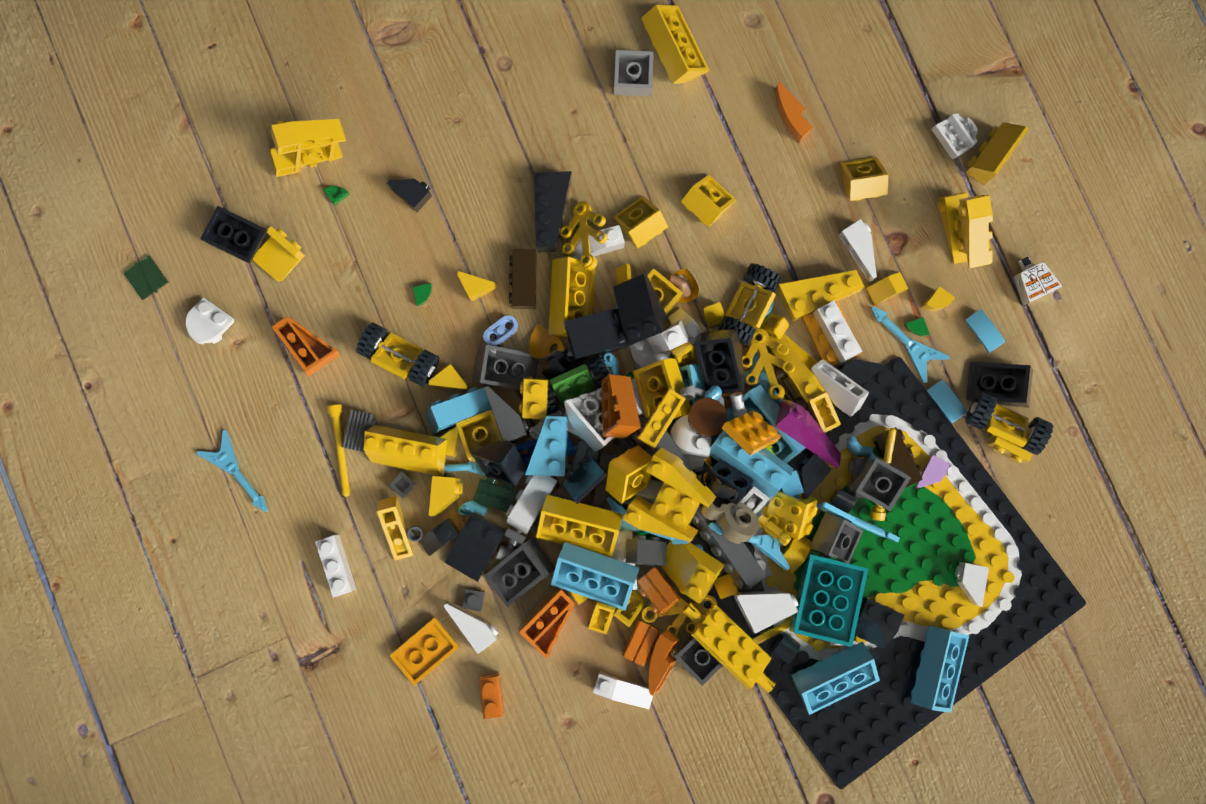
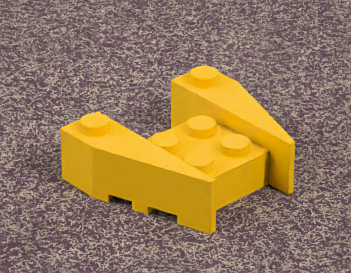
[269,119,346,177]
[937,192,993,268]
[623,447,716,542]

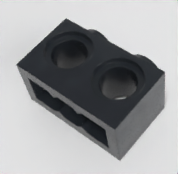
[705,458,753,505]

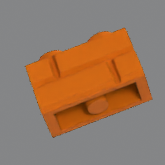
[637,568,681,614]
[622,619,661,666]
[479,673,505,719]

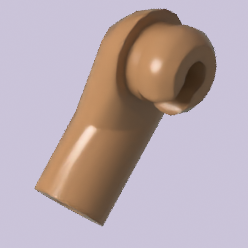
[669,274,691,297]

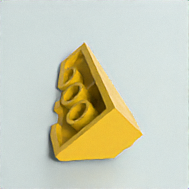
[767,334,825,403]

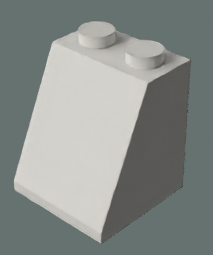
[733,591,798,633]

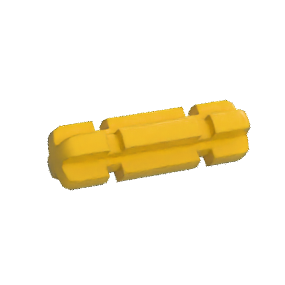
[758,515,791,546]

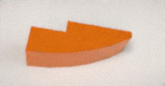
[775,82,813,143]
[648,630,680,696]

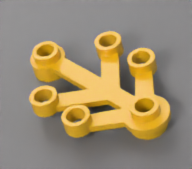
[560,201,608,271]
[742,329,795,400]
[642,589,717,636]

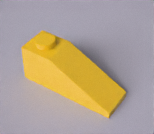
[377,496,413,560]

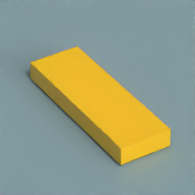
[637,388,686,449]

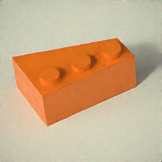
[272,316,340,377]
[601,374,641,439]
[518,587,575,659]

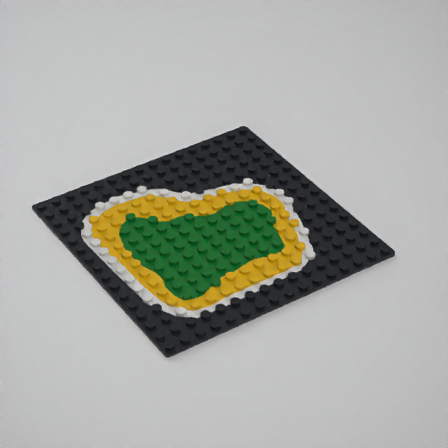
[658,357,1086,789]

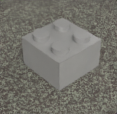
[614,50,653,96]

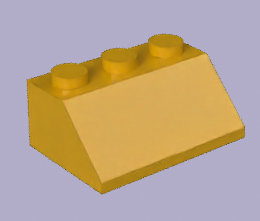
[966,122,1029,185]
[633,358,691,420]

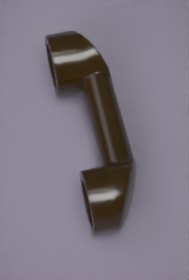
[774,366,808,410]

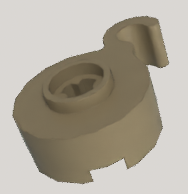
[701,502,759,544]

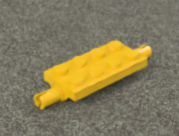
[682,602,775,693]

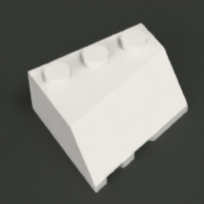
[564,388,642,452]

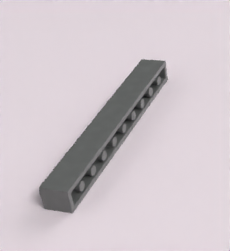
[632,416,766,591]

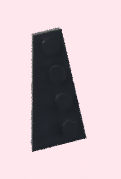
[534,171,572,253]

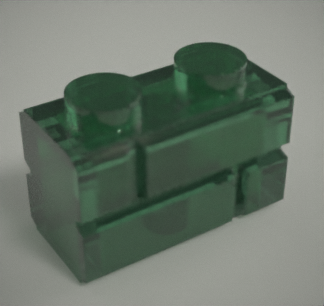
[473,477,518,513]

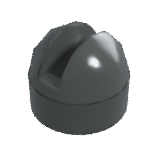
[407,525,423,542]

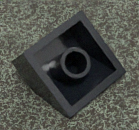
[471,440,528,486]
[854,597,904,649]

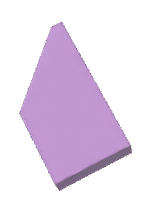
[915,455,950,488]

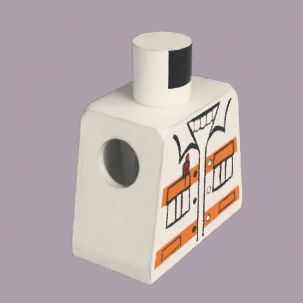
[1014,256,1062,305]

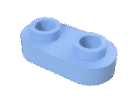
[483,315,518,346]

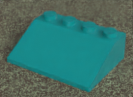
[789,554,868,647]

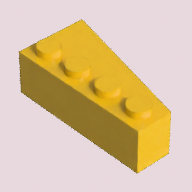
[776,270,864,322]

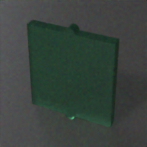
[124,255,169,300]

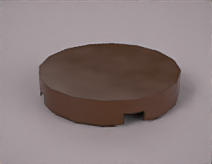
[688,398,727,437]

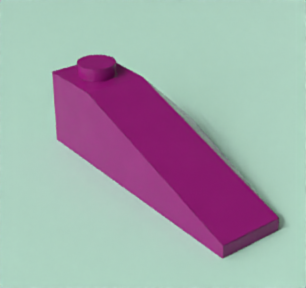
[775,400,841,469]

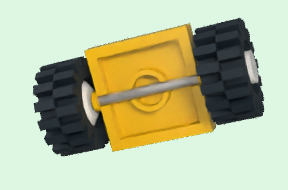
[718,263,781,345]
[356,322,440,387]
[965,392,1054,455]

